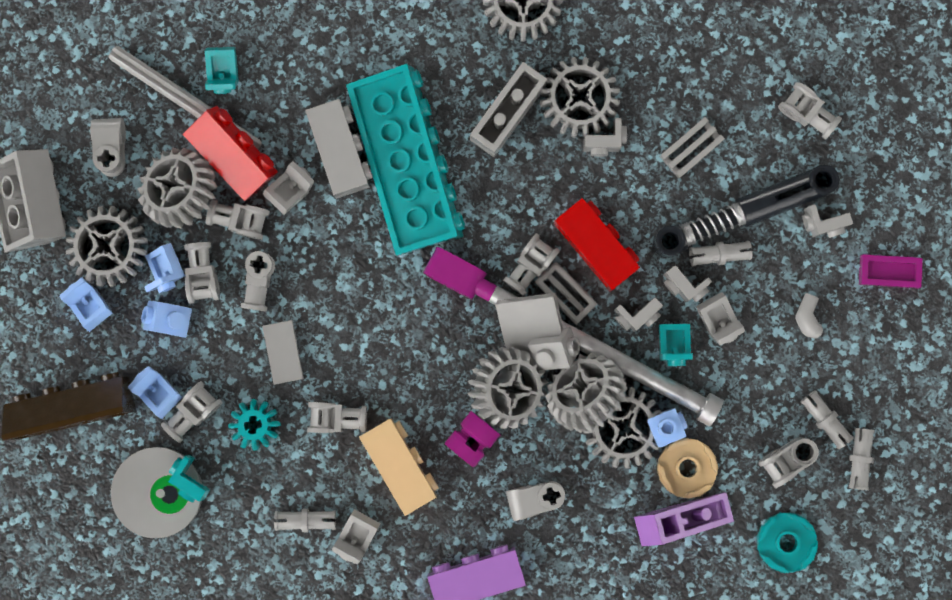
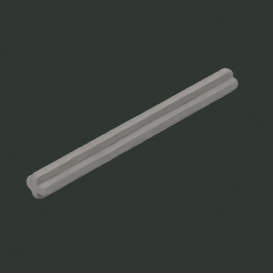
[109,46,262,150]

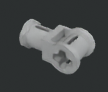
[778,82,842,140]
[206,199,270,240]
[503,233,560,296]
[184,242,220,304]
[240,251,275,312]
[161,381,223,443]
[307,402,367,433]

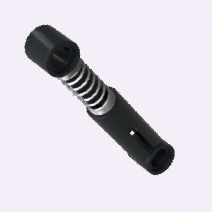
[653,164,840,258]

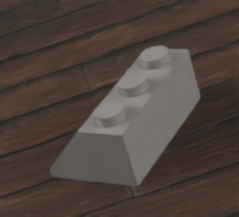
[0,149,66,253]

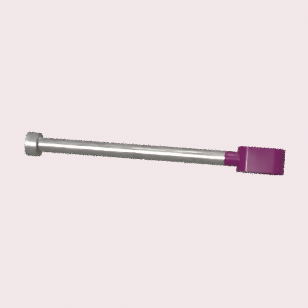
[423,247,724,427]

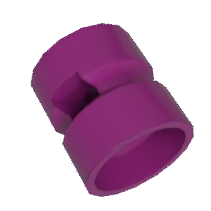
[444,411,501,468]

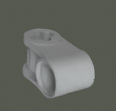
[90,118,126,177]
[758,437,819,488]
[505,481,565,521]

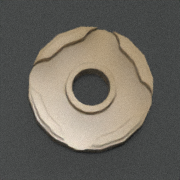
[657,438,718,499]

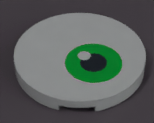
[111,447,202,538]

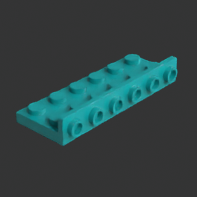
[346,64,465,256]

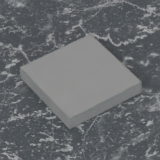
[495,293,564,357]

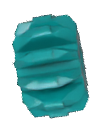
[228,399,281,451]

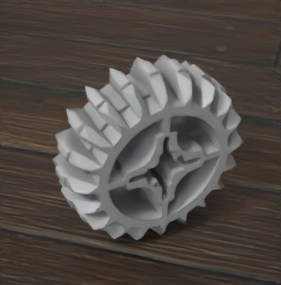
[483,0,563,42]
[540,57,620,138]
[137,148,218,229]
[66,206,148,287]
[467,347,549,429]
[545,352,627,433]
[583,387,662,469]

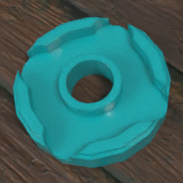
[757,513,818,573]

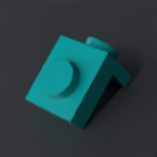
[204,47,239,94]
[659,324,693,366]
[168,455,210,503]

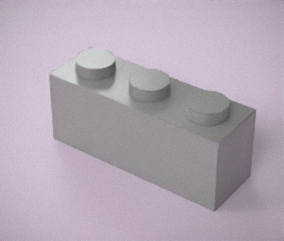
[470,62,547,157]
[305,99,373,199]

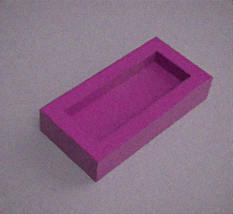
[859,254,923,289]

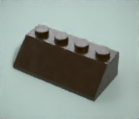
[1,372,136,441]

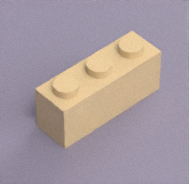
[359,418,439,516]

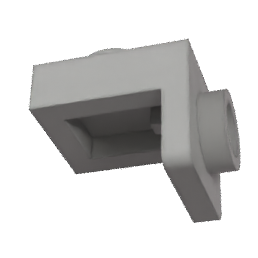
[583,118,627,157]
[263,161,314,215]
[802,204,853,238]
[663,265,712,303]
[696,292,745,345]
[614,297,663,332]
[528,327,580,371]
[332,509,381,565]

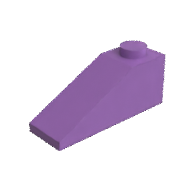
[634,492,734,546]

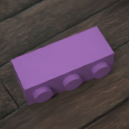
[427,544,526,600]

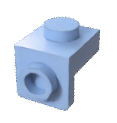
[145,243,185,294]
[59,278,113,332]
[141,301,192,338]
[128,366,183,419]
[647,408,688,447]

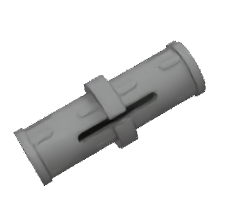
[689,241,752,266]
[800,390,854,449]
[849,428,875,490]
[274,509,336,532]

